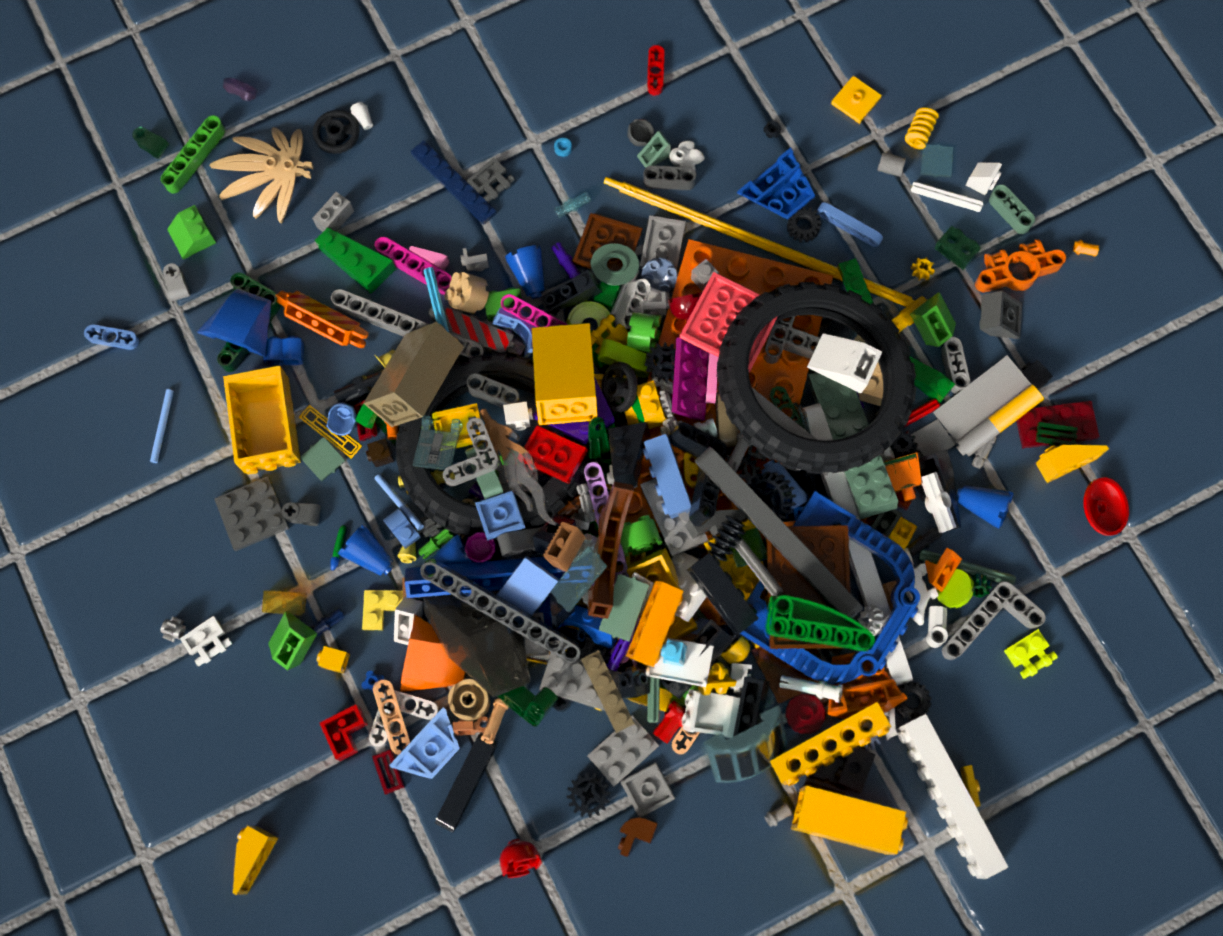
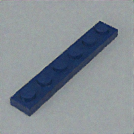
[410,140,497,225]

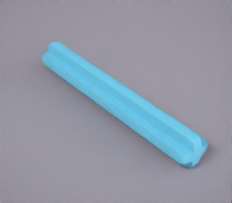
[424,267,449,332]

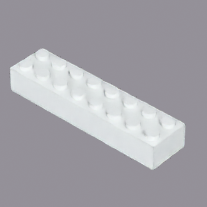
[897,714,1008,879]

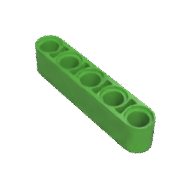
[161,116,225,193]

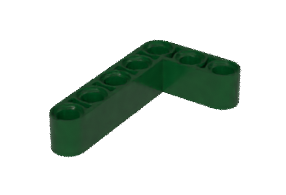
[217,273,281,372]
[461,648,558,727]

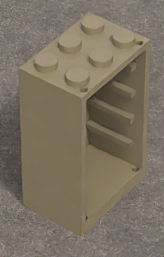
[363,322,464,427]

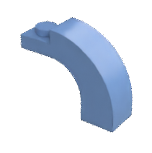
[492,308,542,362]

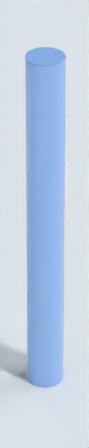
[150,389,174,463]
[375,474,424,531]

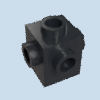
[618,666,650,698]

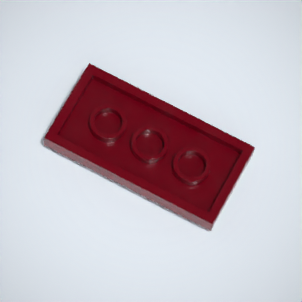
[1016,401,1100,449]

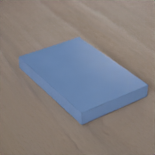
[497,556,559,625]

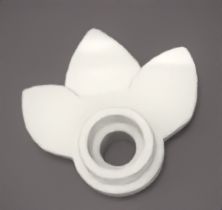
[669,141,705,170]

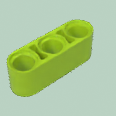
[598,339,650,378]

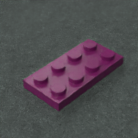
[672,337,709,422]

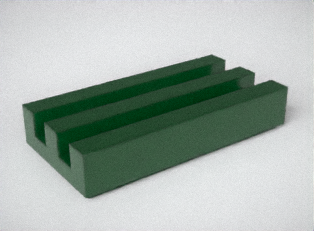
[1036,422,1078,446]

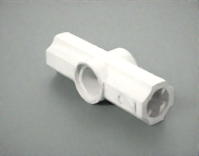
[921,472,956,533]

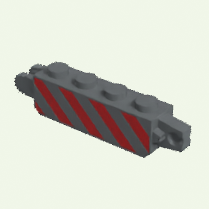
[429,307,526,356]

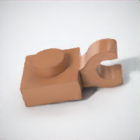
[453,717,488,736]

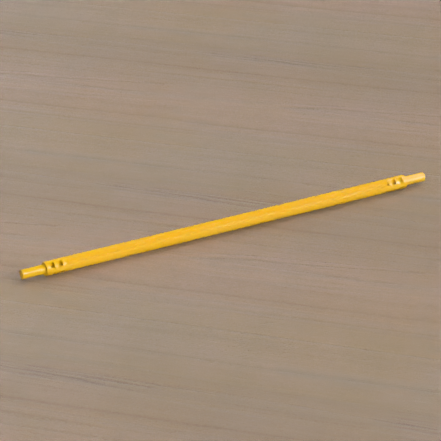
[604,177,915,307]

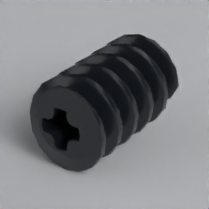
[707,515,746,561]

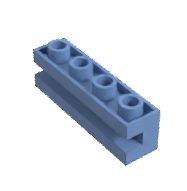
[643,434,691,519]

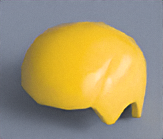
[721,636,750,664]

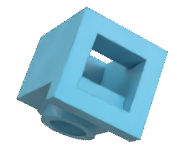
[661,640,687,666]

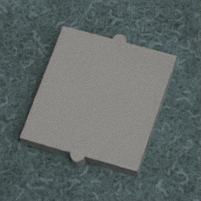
[910,419,955,456]

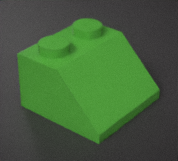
[167,205,216,260]

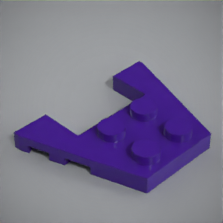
[533,376,615,445]

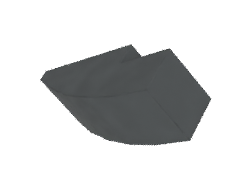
[685,510,748,539]

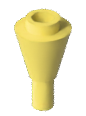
[397,528,417,563]

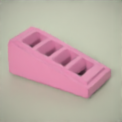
[409,246,449,271]

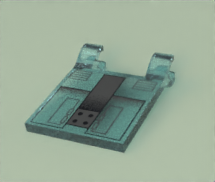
[413,416,463,470]

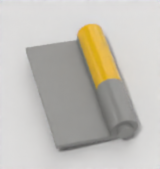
[933,355,1044,457]

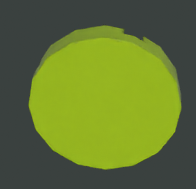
[936,569,974,608]

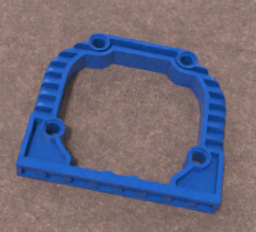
[740,491,920,684]

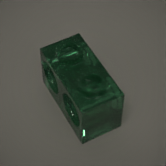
[934,225,981,271]

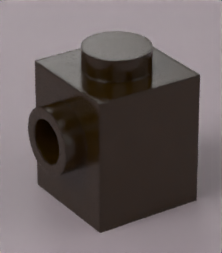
[366,438,394,468]

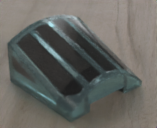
[700,705,788,783]

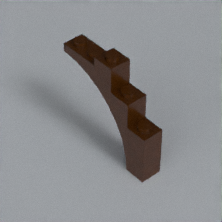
[588,481,634,619]

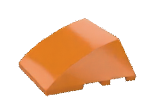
[400,615,470,692]
[828,652,907,720]

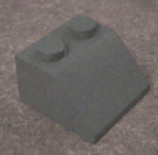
[979,291,1022,339]

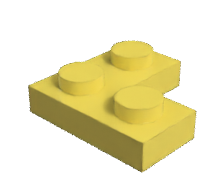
[362,590,403,630]

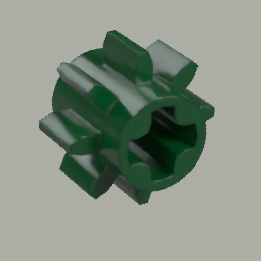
[971,573,992,598]

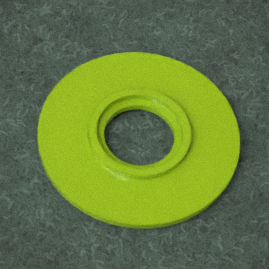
[566,301,614,339]

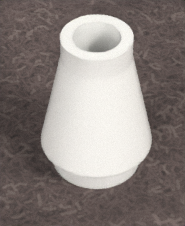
[351,102,373,130]

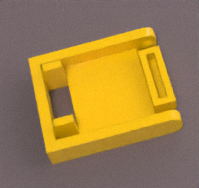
[432,403,485,451]

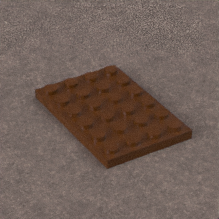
[767,526,850,649]

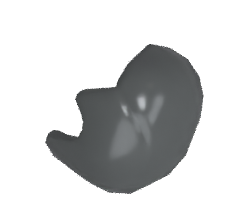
[627,119,654,147]

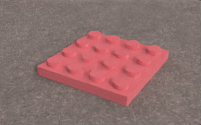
[679,272,777,373]

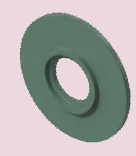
[591,243,639,285]

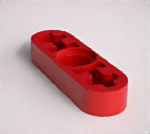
[647,45,664,96]

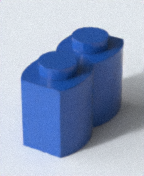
[263,336,304,366]

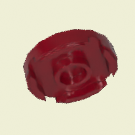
[785,694,826,734]

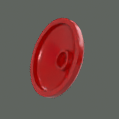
[1083,477,1129,536]

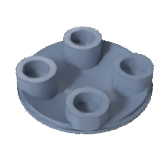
[641,258,678,293]

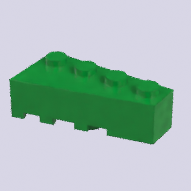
[315,228,396,294]

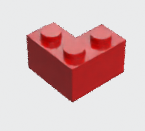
[319,705,369,761]

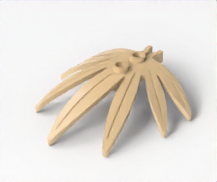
[210,127,314,223]

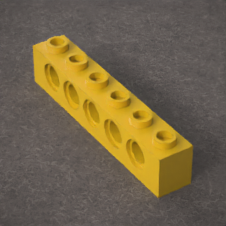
[770,702,892,786]

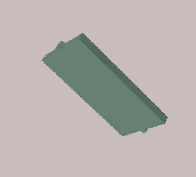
[599,574,650,642]

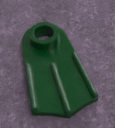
[588,417,610,459]

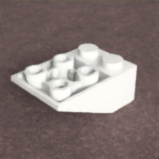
[807,334,882,393]

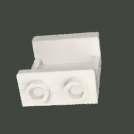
[682,689,740,738]

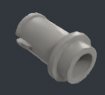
[764,803,792,827]

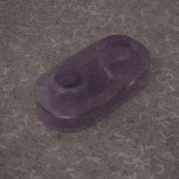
[223,78,257,101]

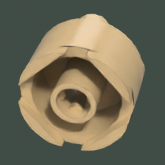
[444,272,488,314]
[448,679,491,722]

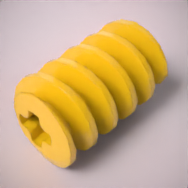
[905,107,939,149]

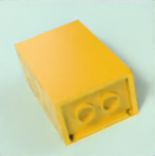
[532,323,597,425]
[223,366,301,474]
[791,786,908,855]

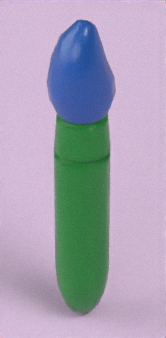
[330,525,346,571]

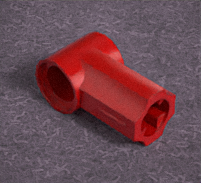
[653,701,686,744]

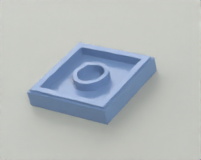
[475,490,525,540]

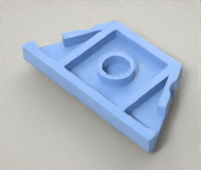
[389,707,460,779]

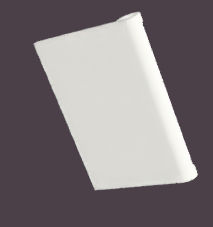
[646,638,714,687]

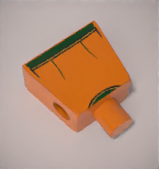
[883,453,921,501]

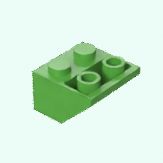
[910,293,956,347]
[269,611,317,670]

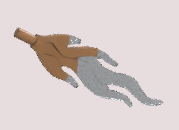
[479,409,556,525]

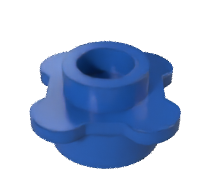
[361,671,385,692]

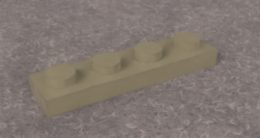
[581,650,634,733]

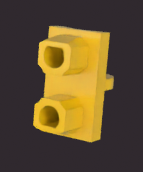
[698,663,737,695]

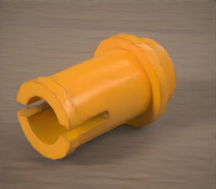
[1073,240,1099,257]

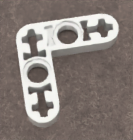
[369,690,439,747]

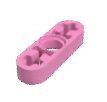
[706,353,719,404]

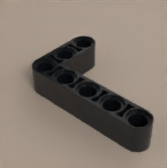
[668,422,727,527]

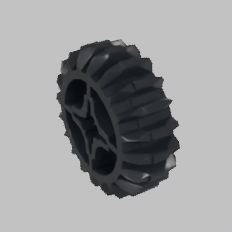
[748,472,797,522]

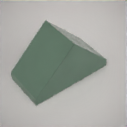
[637,131,670,168]

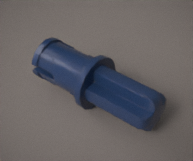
[310,609,345,639]

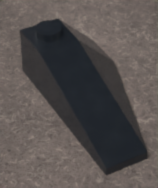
[915,450,961,532]

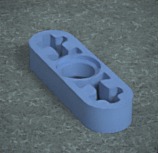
[84,324,139,350]

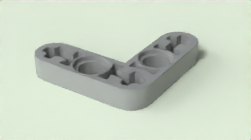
[443,418,499,486]

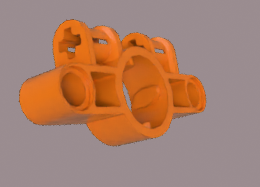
[975,239,1066,292]

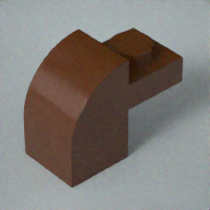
[618,818,657,857]

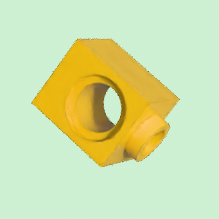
[317,646,350,674]

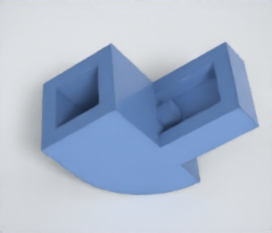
[383,508,421,549]

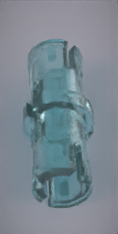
[554,191,591,219]

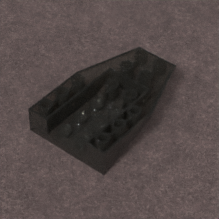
[424,590,530,698]

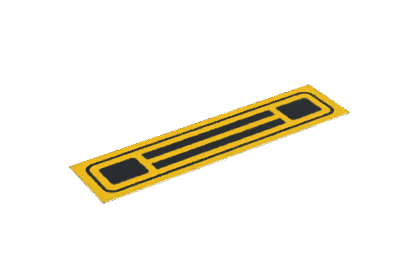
[299,405,362,459]

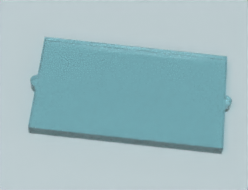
[550,546,607,612]

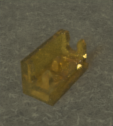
[262,590,307,615]

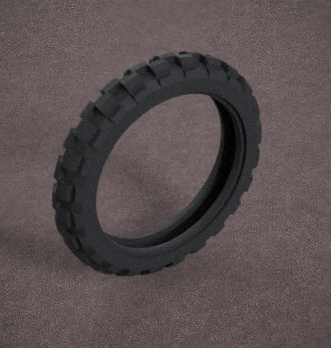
[717,282,916,474]
[396,354,592,540]

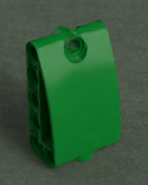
[765,595,875,652]

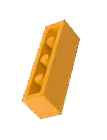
[626,581,683,667]

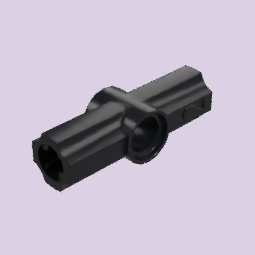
[334,369,384,404]

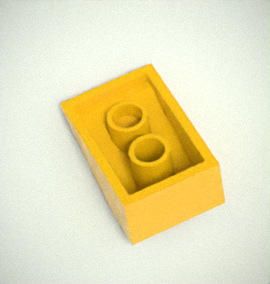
[1036,445,1109,483]
[233,826,278,895]

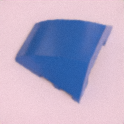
[737,148,815,220]
[197,289,272,357]

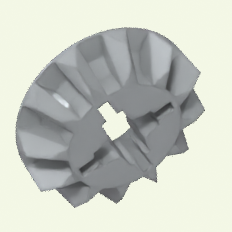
[659,388,676,418]

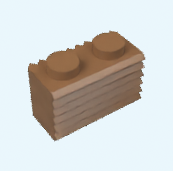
[543,522,586,572]

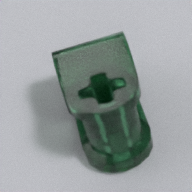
[132,127,170,159]

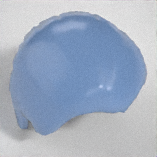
[327,402,357,436]

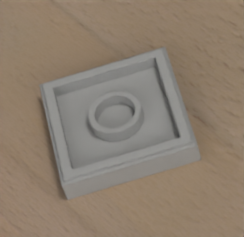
[620,762,675,818]

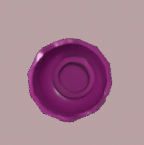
[464,532,496,563]

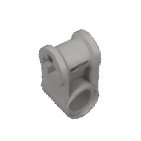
[163,263,191,302]

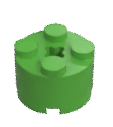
[627,312,661,352]
[620,515,662,556]

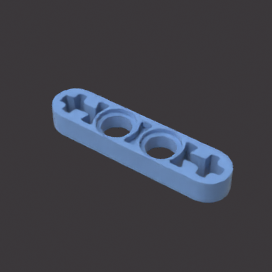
[817,202,883,247]

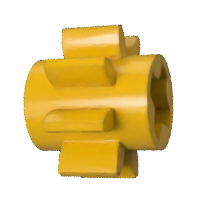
[911,257,935,281]

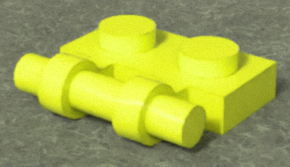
[1004,629,1058,679]

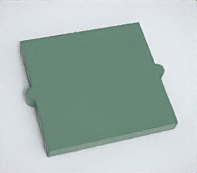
[300,437,345,482]

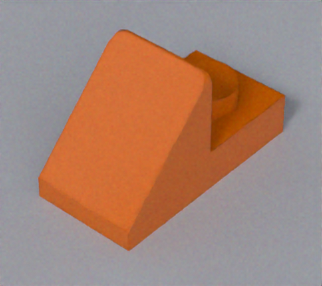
[925,548,962,592]

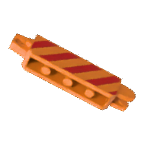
[275,291,369,348]

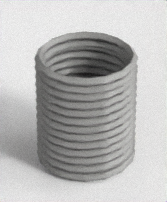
[877,152,906,177]

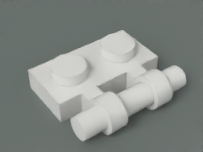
[180,616,232,666]

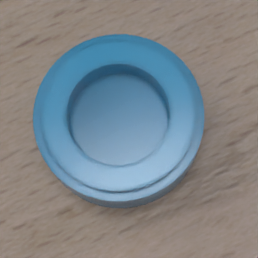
[554,138,572,157]

